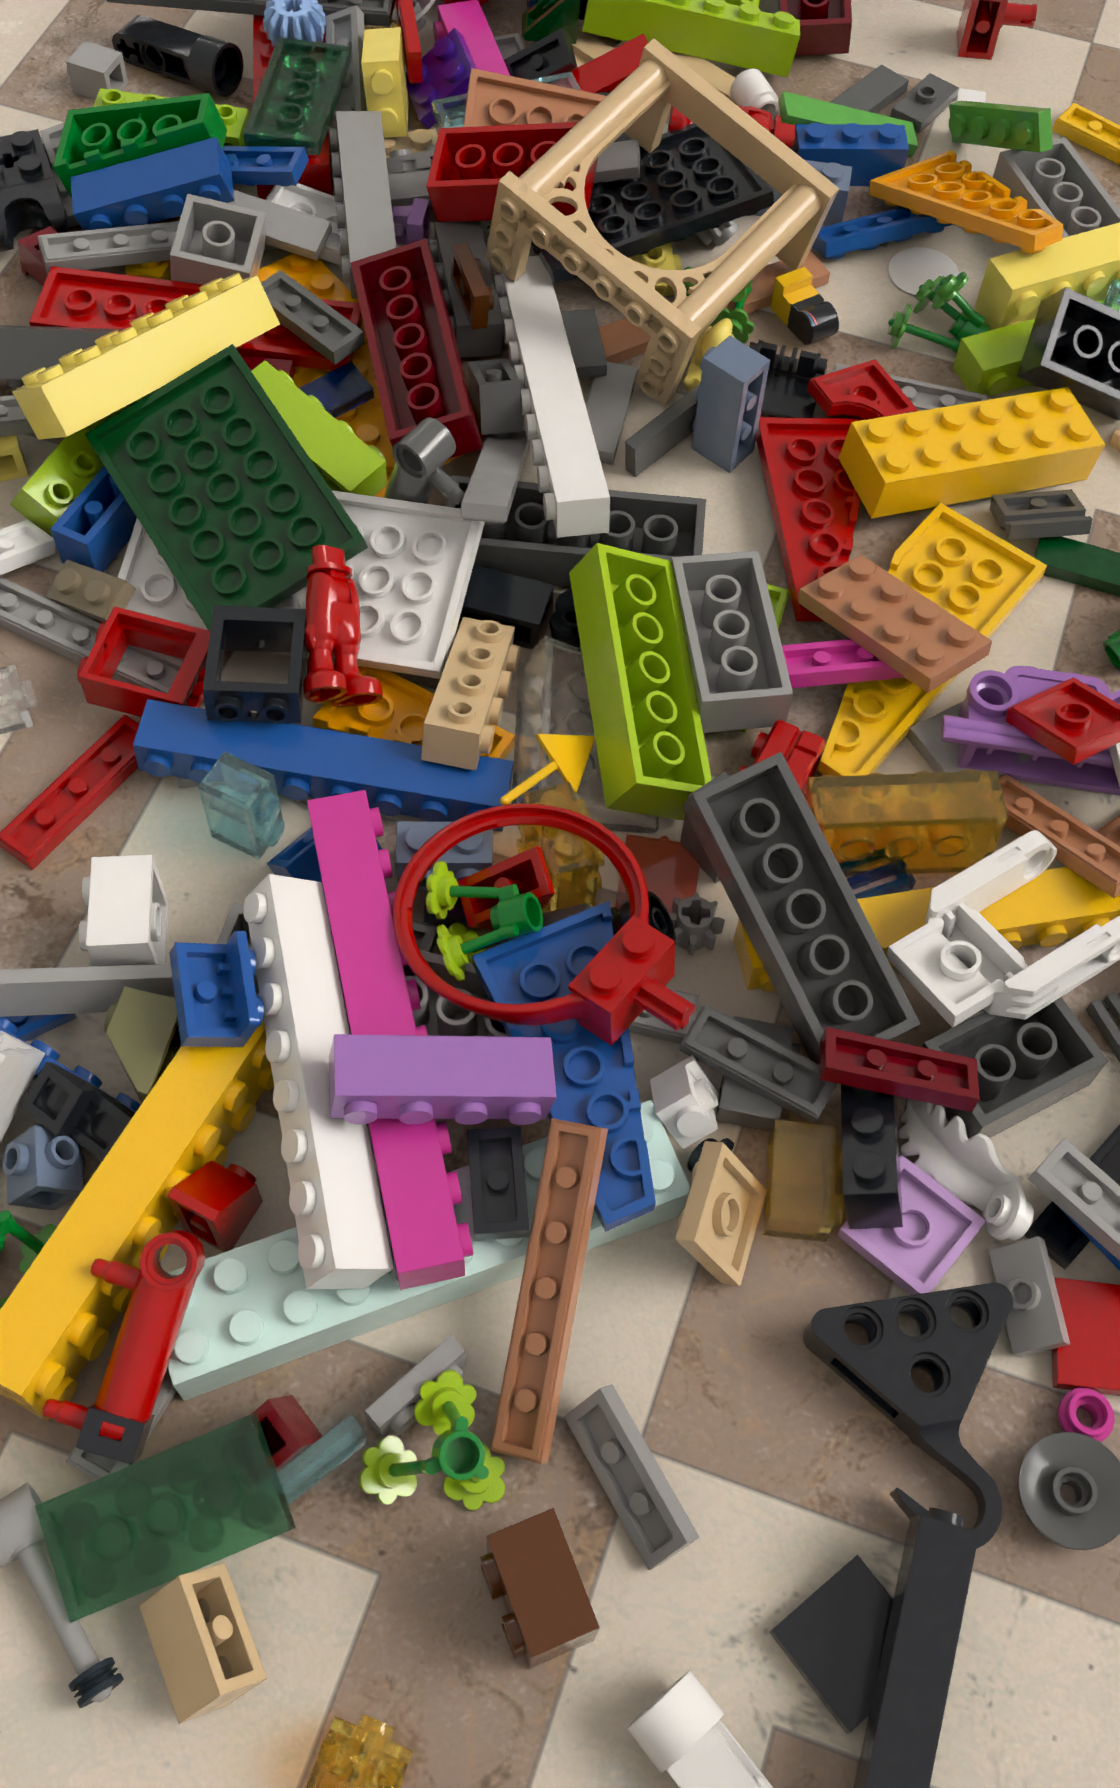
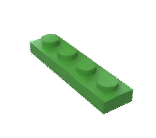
[949,100,1053,153]

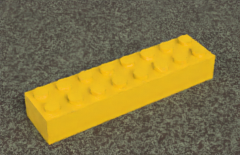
[0,1020,274,1421]

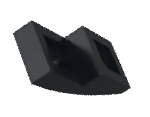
[20,1062,135,1161]

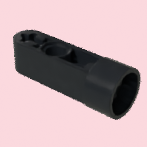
[112,15,244,97]

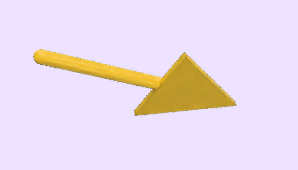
[500,734,595,805]

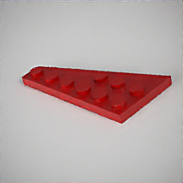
[756,417,863,622]

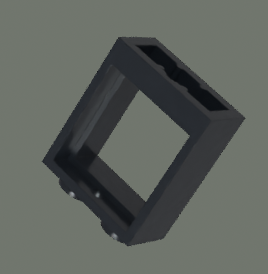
[203,605,308,724]

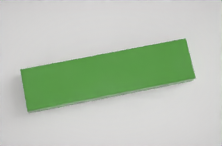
[778,91,918,156]

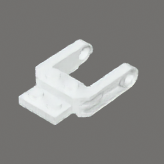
[887,830,1120,1028]

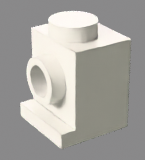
[650,1055,720,1149]

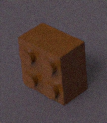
[480,1508,600,1669]

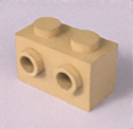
[139,1563,267,1724]

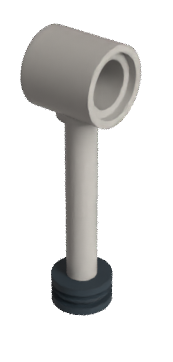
[0,1482,124,1708]

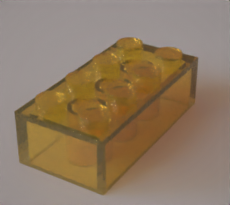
[804,770,1008,877]

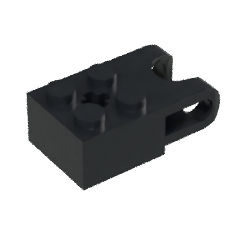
[0,129,70,252]

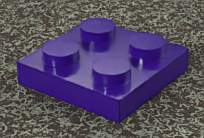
[406,28,477,129]

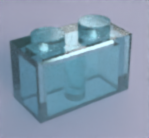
[198,752,285,860]

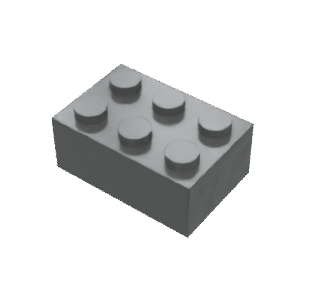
[922,997,1108,1139]

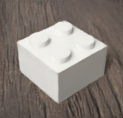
[79,854,169,966]

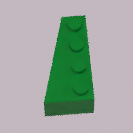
[53,93,227,198]

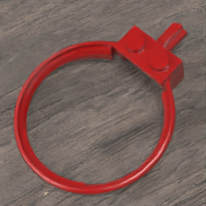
[393,803,695,1046]

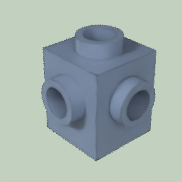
[3,1124,85,1210]

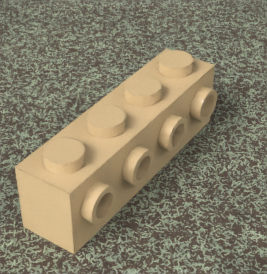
[421,617,520,771]

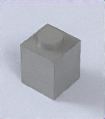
[66,41,129,100]

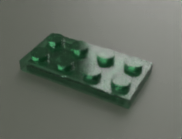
[243,37,352,155]
[35,1413,296,1623]

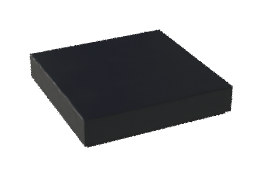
[769,1555,893,1734]

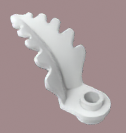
[899,1099,1034,1241]

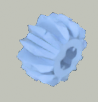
[263,0,326,54]

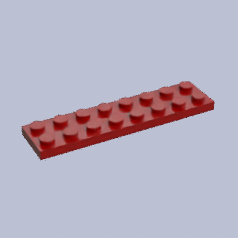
[29,266,363,373]

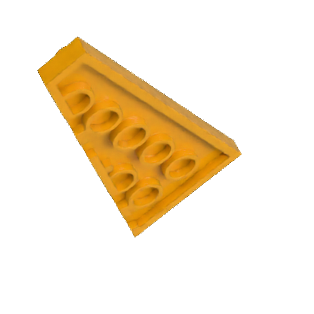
[870,150,1063,253]

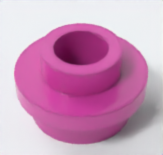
[1057,1388,1115,1442]

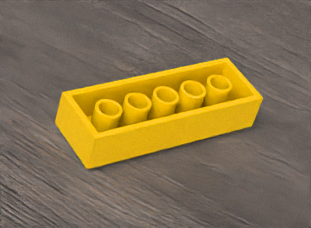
[838,387,1106,519]

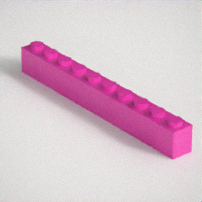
[307,790,474,1290]

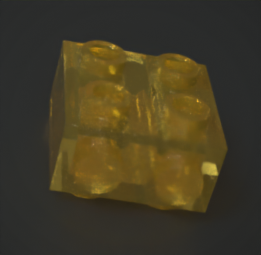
[516,782,605,912]

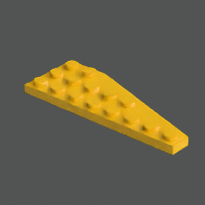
[817,503,1047,795]

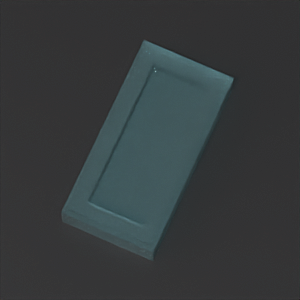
[258,1414,366,1514]

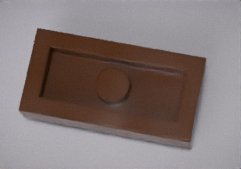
[451,242,494,330]

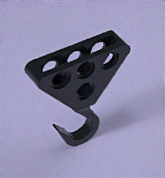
[803,1283,1013,1549]

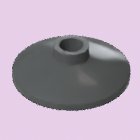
[1017,1432,1120,1551]

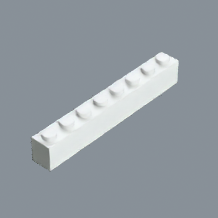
[243,874,393,1289]

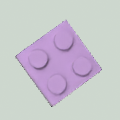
[837,1155,986,1295]

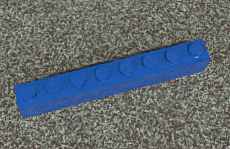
[133,699,514,832]

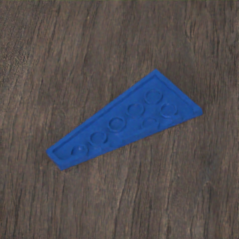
[472,900,656,1232]

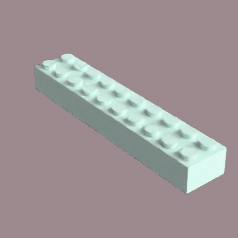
[168,1100,691,1401]

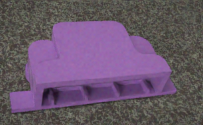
[941,666,1120,795]

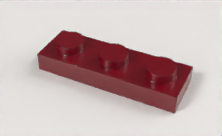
[820,1027,980,1112]

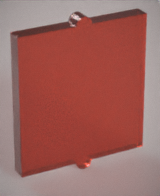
[615,834,700,913]

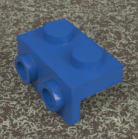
[169,931,264,1047]

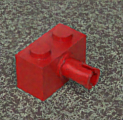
[957,0,1037,60]

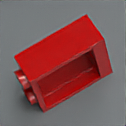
[77,606,210,717]

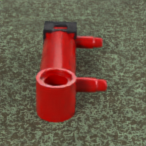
[42,1230,205,1465]

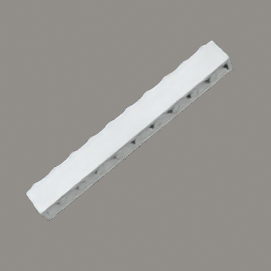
[493,256,610,538]

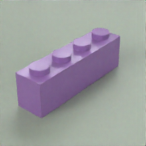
[329,1034,556,1125]

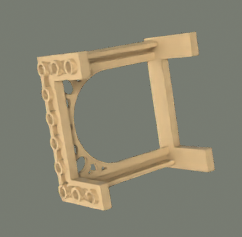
[485,38,839,406]

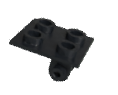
[749,339,828,418]

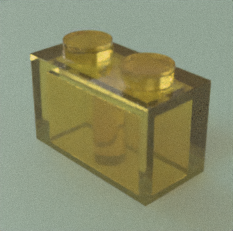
[763,1120,844,1242]

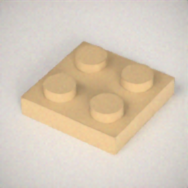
[675,1141,767,1286]

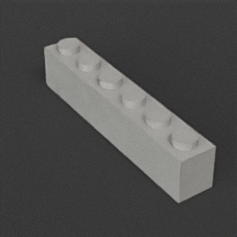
[329,111,396,299]

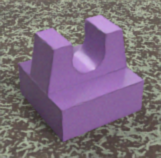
[392,198,430,245]

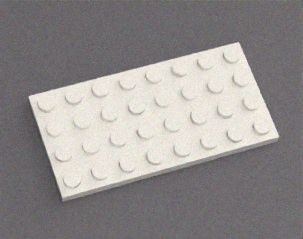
[118,491,485,679]

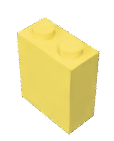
[361,27,409,138]

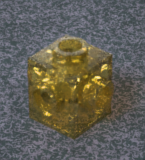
[305,1714,413,1788]

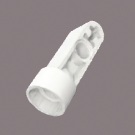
[627,1670,773,1788]

